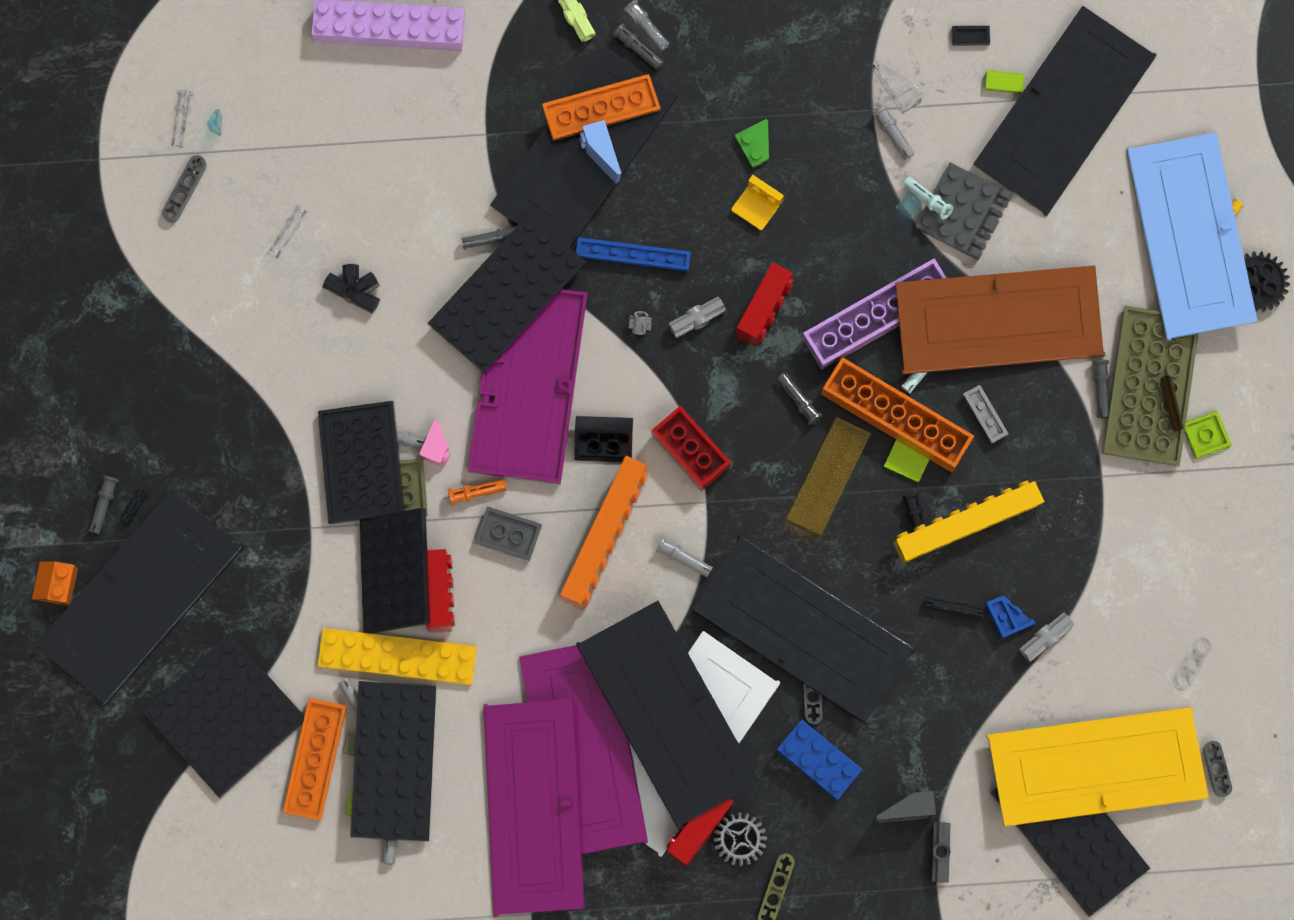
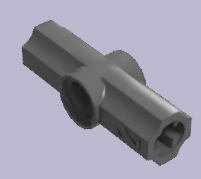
[932,822,951,883]

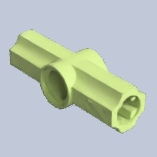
[558,0,596,42]

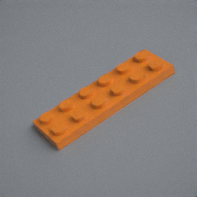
[542,74,661,141]
[283,698,347,821]

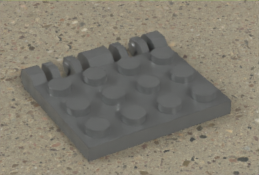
[915,162,1013,260]

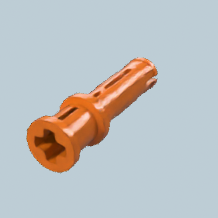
[448,479,507,506]

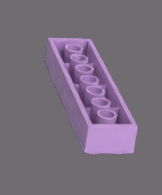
[312,0,465,51]
[802,258,946,370]

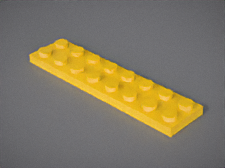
[318,628,477,685]

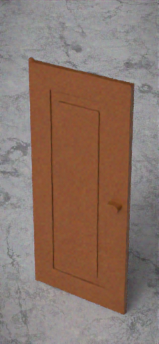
[895,265,1106,374]

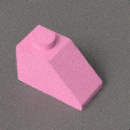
[419,420,450,467]

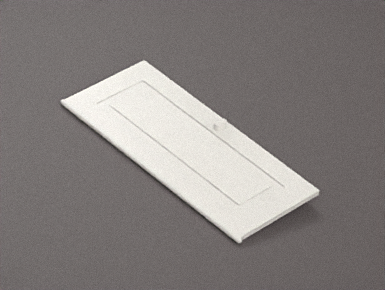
[630,631,780,857]

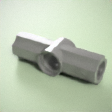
[668,297,726,338]
[1019,612,1074,662]

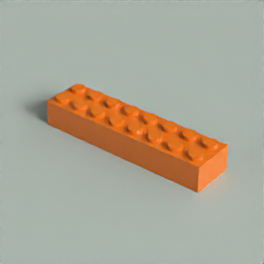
[821,357,974,473]
[560,456,649,610]

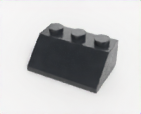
[574,416,633,462]

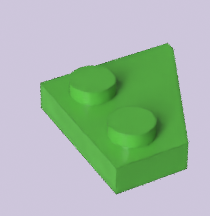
[735,119,769,169]

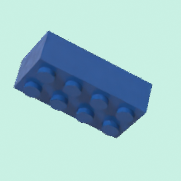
[776,720,863,802]

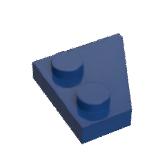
[985,595,1036,639]

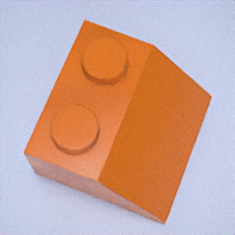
[32,562,78,606]

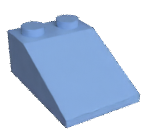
[579,120,621,183]

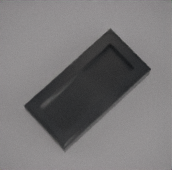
[952,26,990,46]

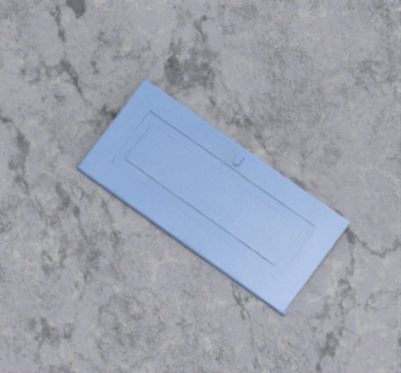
[1127,132,1258,341]

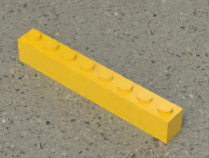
[893,480,1044,564]

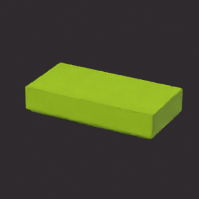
[985,70,1024,94]

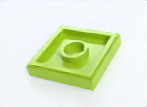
[1185,410,1232,459]
[884,440,929,483]

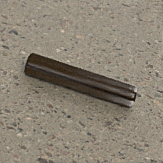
[1160,376,1184,431]

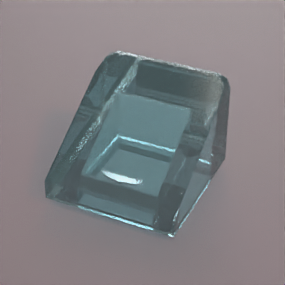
[207,109,222,136]
[896,193,923,219]

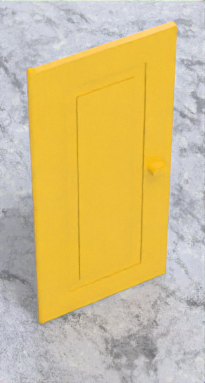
[986,707,1209,827]

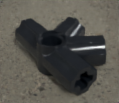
[322,264,380,314]

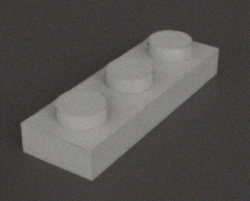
[963,385,1009,444]

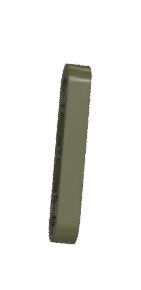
[758,853,795,920]

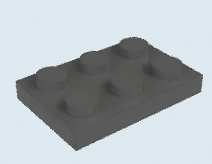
[475,506,542,562]

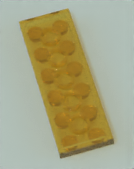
[786,417,871,536]

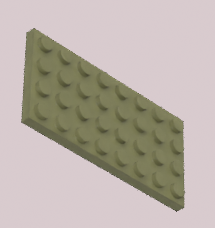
[1103,306,1198,467]

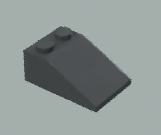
[874,788,936,823]

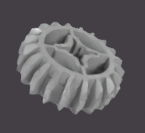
[714,813,767,866]

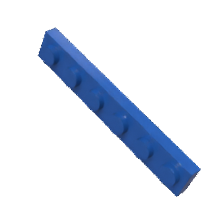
[576,237,691,272]

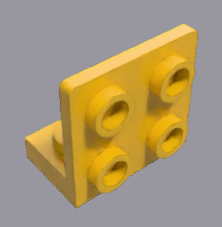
[731,175,784,231]

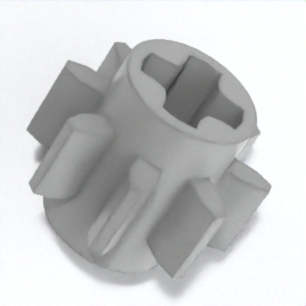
[629,311,652,335]

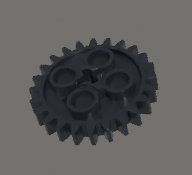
[1244,251,1290,312]

